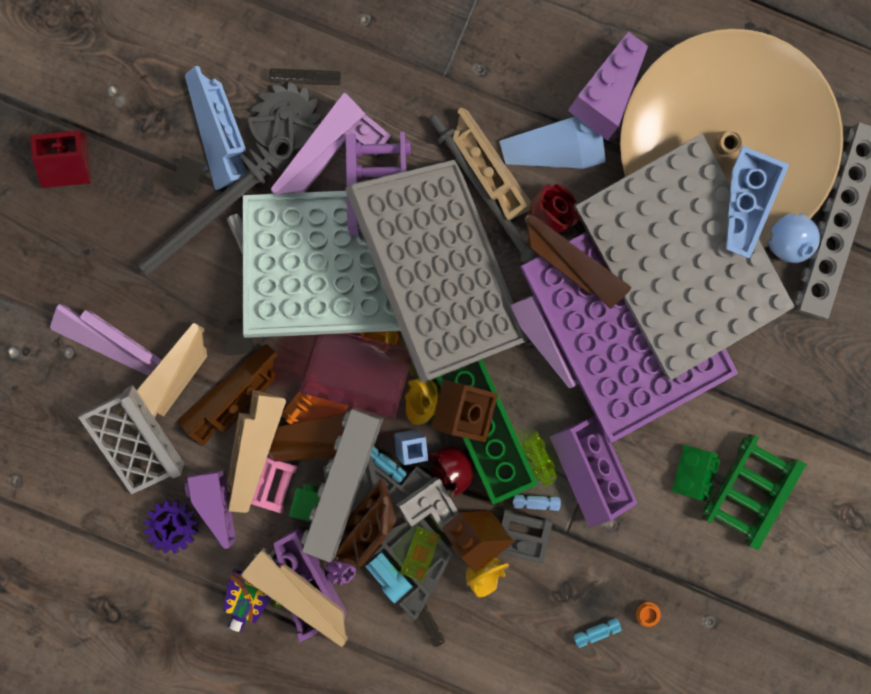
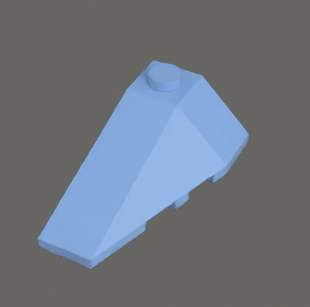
[499,117,606,169]
[726,146,790,259]

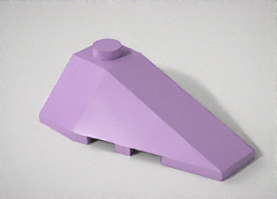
[510,294,579,388]

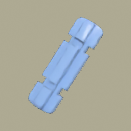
[512,494,561,511]

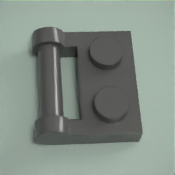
[500,509,552,564]

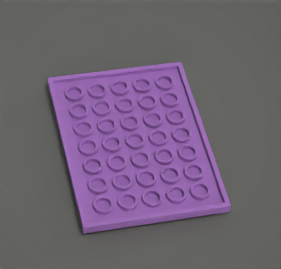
[520,231,738,443]

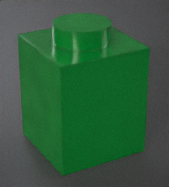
[289,483,320,522]

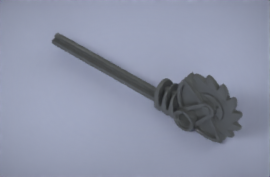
[138,82,322,275]

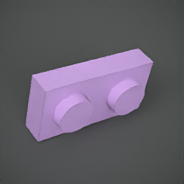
[347,114,392,156]

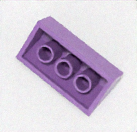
[550,416,638,527]

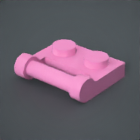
[251,457,298,513]

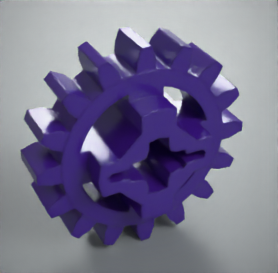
[144,500,199,554]

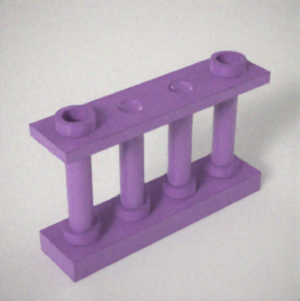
[346,132,411,236]

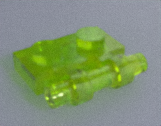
[523,431,557,487]

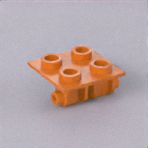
[281,376,349,424]

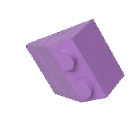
[185,470,236,549]

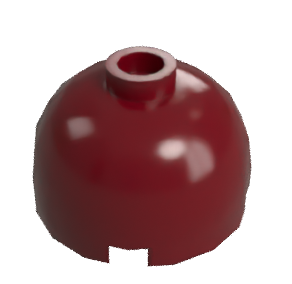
[530,184,579,233]
[428,447,474,498]

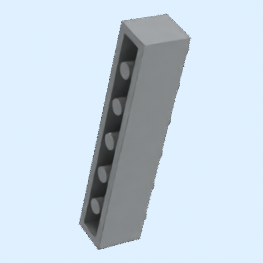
[301,408,384,562]

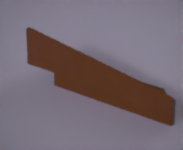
[525,214,632,309]
[178,344,277,446]
[268,410,368,462]

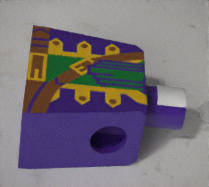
[223,568,271,632]

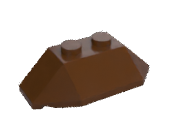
[334,478,396,567]

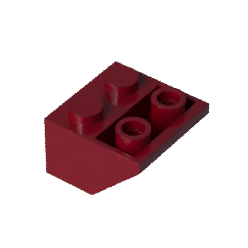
[30,130,92,189]

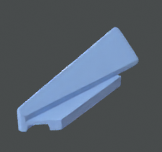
[185,66,247,190]

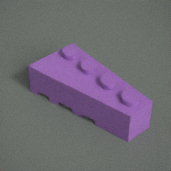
[568,32,648,141]
[273,527,347,643]

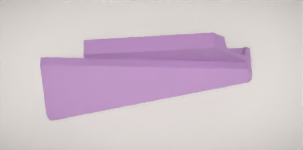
[271,93,365,196]
[50,304,162,376]

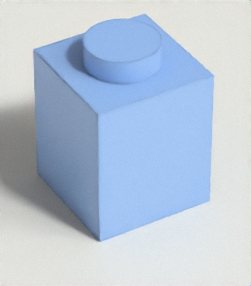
[394,429,428,465]

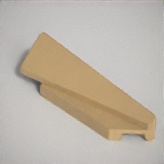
[453,108,531,220]
[117,323,207,431]

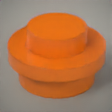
[636,602,661,627]

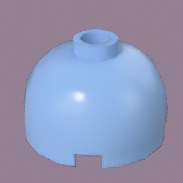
[768,213,820,263]

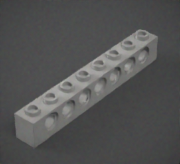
[793,122,871,320]

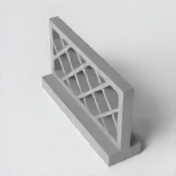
[78,385,184,495]

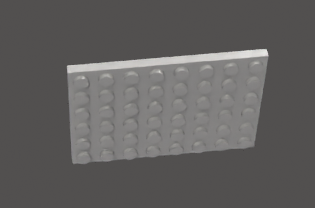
[573,134,795,381]
[345,160,528,383]

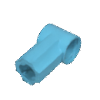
[365,552,414,603]

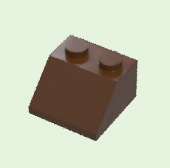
[431,380,498,442]
[441,510,514,573]

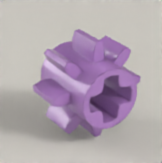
[325,560,356,585]

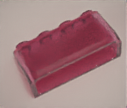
[299,333,412,419]

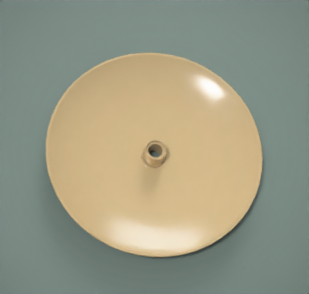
[620,29,843,248]

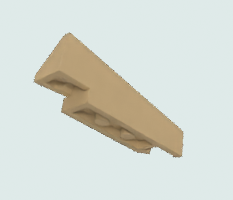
[226,390,286,513]
[241,550,348,647]

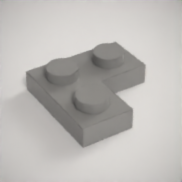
[396,477,459,532]

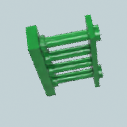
[702,434,807,551]

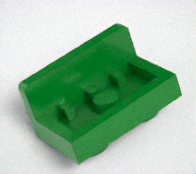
[671,445,720,501]

